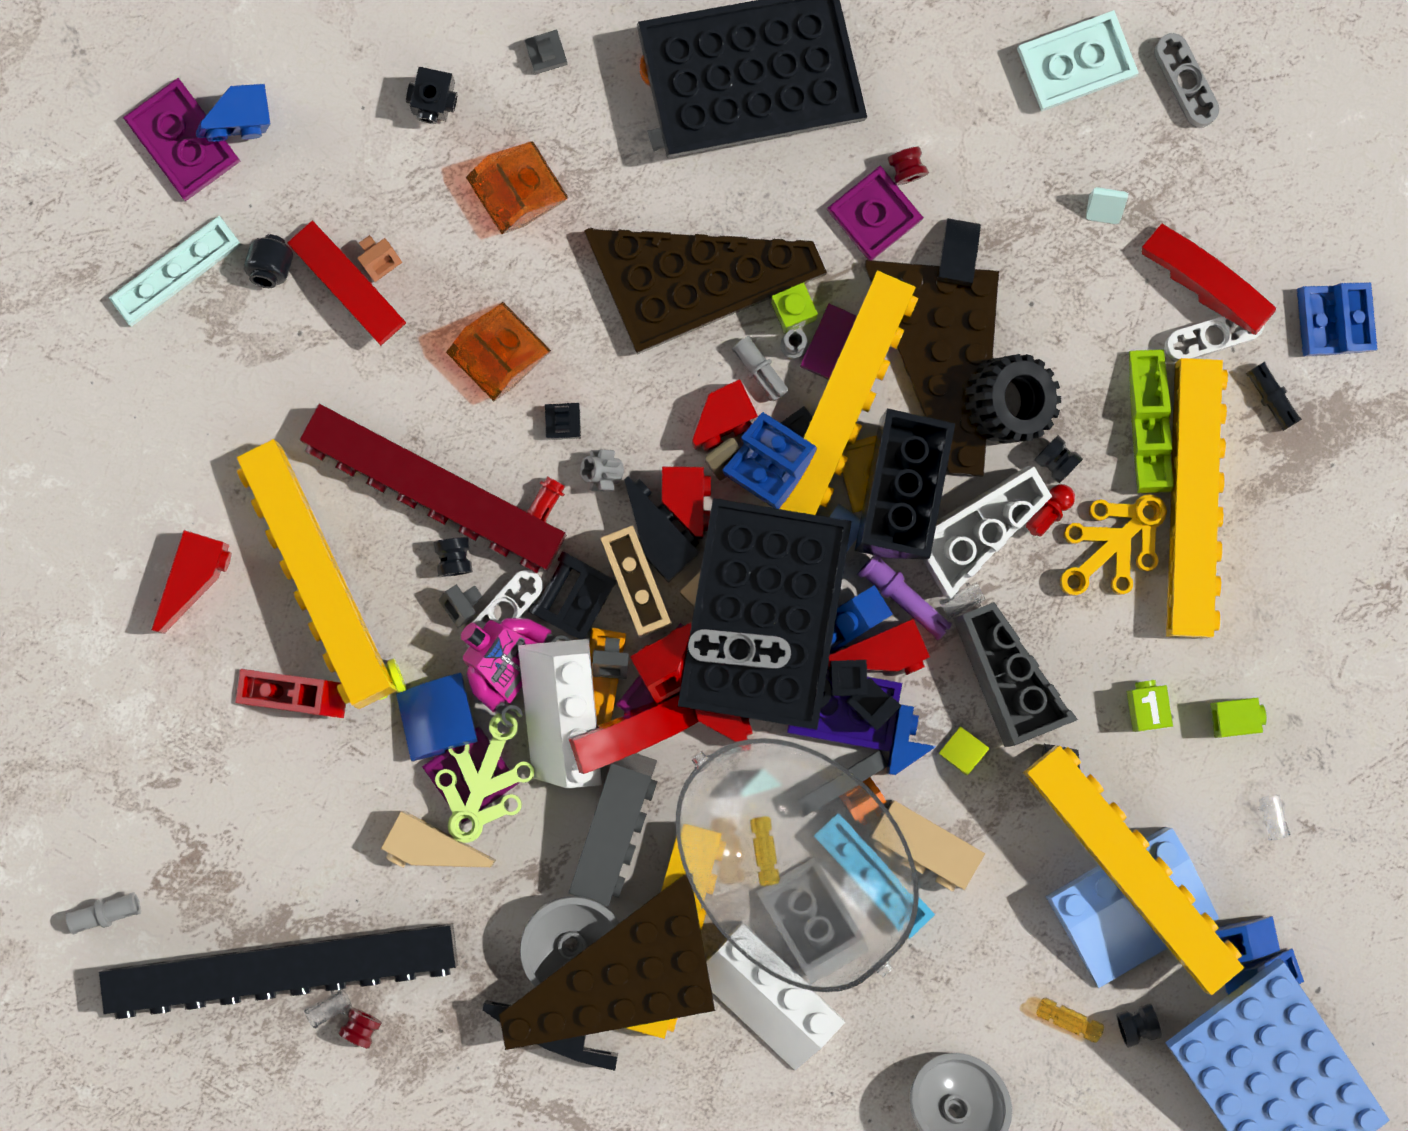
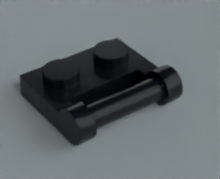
[529,551,617,640]

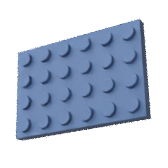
[1165,958,1390,1131]

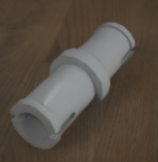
[66,892,141,935]

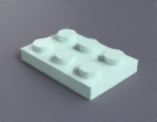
[1017,10,1139,112]

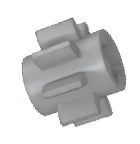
[580,449,624,491]

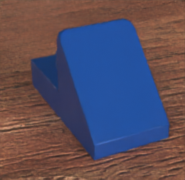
[886,704,936,775]

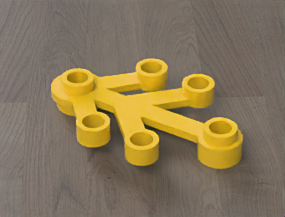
[1060,495,1167,596]

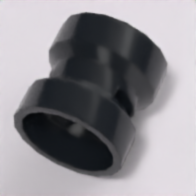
[1034,435,1083,483]
[434,537,473,577]
[1116,1004,1162,1048]

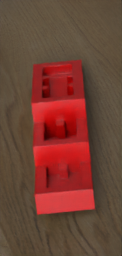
[287,220,406,346]
[1142,223,1276,335]
[569,692,698,774]

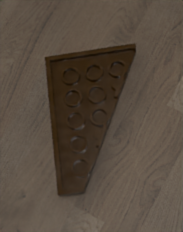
[584,228,827,355]
[864,260,999,477]
[499,873,715,1050]

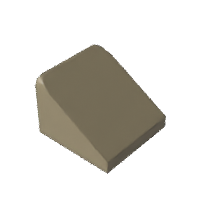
[705,438,740,481]

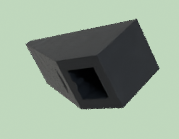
[624,476,699,583]

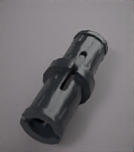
[1246,361,1302,431]

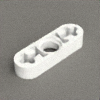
[1165,316,1264,362]
[466,570,543,648]

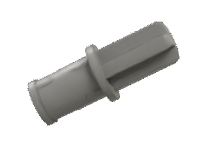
[732,336,788,401]

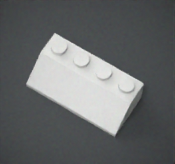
[518,639,602,788]
[706,923,845,1071]

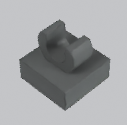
[524,29,568,75]
[439,584,483,628]
[592,638,629,679]

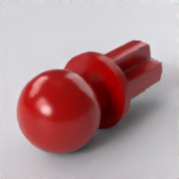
[1026,484,1075,537]

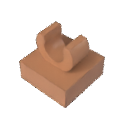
[357,235,403,282]

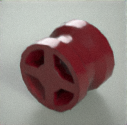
[888,146,929,185]
[338,1007,382,1049]

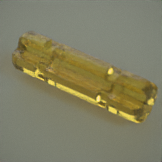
[750,816,780,886]
[1036,997,1104,1043]

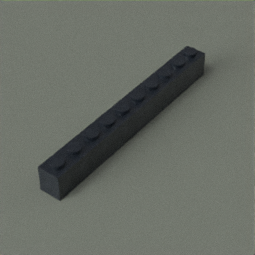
[99,923,458,1019]

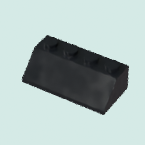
[855,408,955,559]

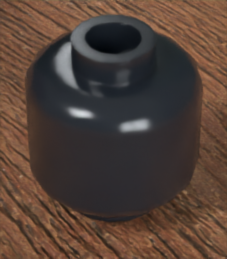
[244,234,293,289]

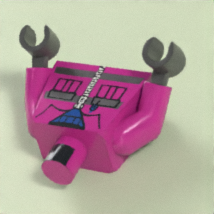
[461,618,570,728]

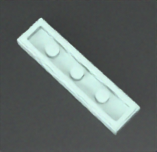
[109,216,242,327]

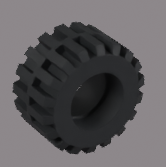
[965,354,1061,444]

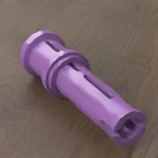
[857,555,952,641]

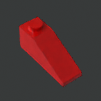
[151,530,232,634]
[828,619,930,675]
[235,669,346,718]

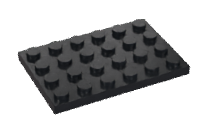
[637,0,867,158]
[678,498,852,730]

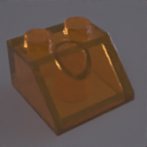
[466,141,569,234]
[446,302,551,401]

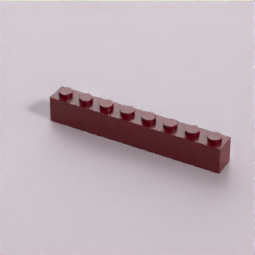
[299,404,567,573]

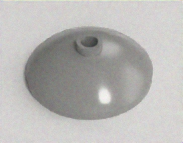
[520,896,619,987]
[910,1053,1012,1131]

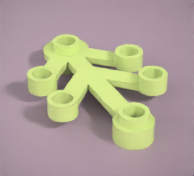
[435,713,535,843]

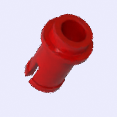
[526,476,565,522]

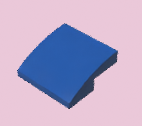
[1297,282,1378,357]
[723,412,817,509]
[396,673,478,762]

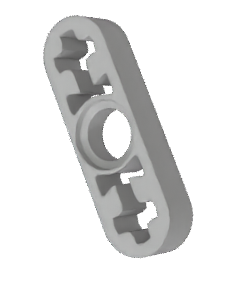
[1154,33,1219,128]
[688,629,791,669]

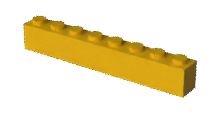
[779,270,919,515]
[1166,358,1228,638]
[237,439,397,709]
[1023,745,1244,995]

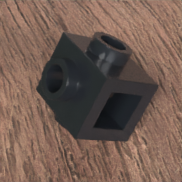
[406,67,458,124]

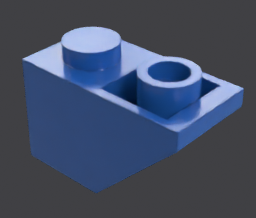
[196,84,271,142]
[830,585,893,654]
[1215,916,1280,963]

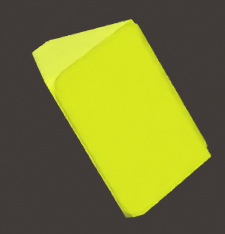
[939,726,989,775]

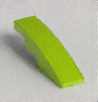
[1129,349,1174,493]

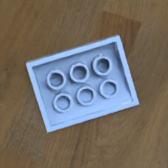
[1045,827,1219,988]

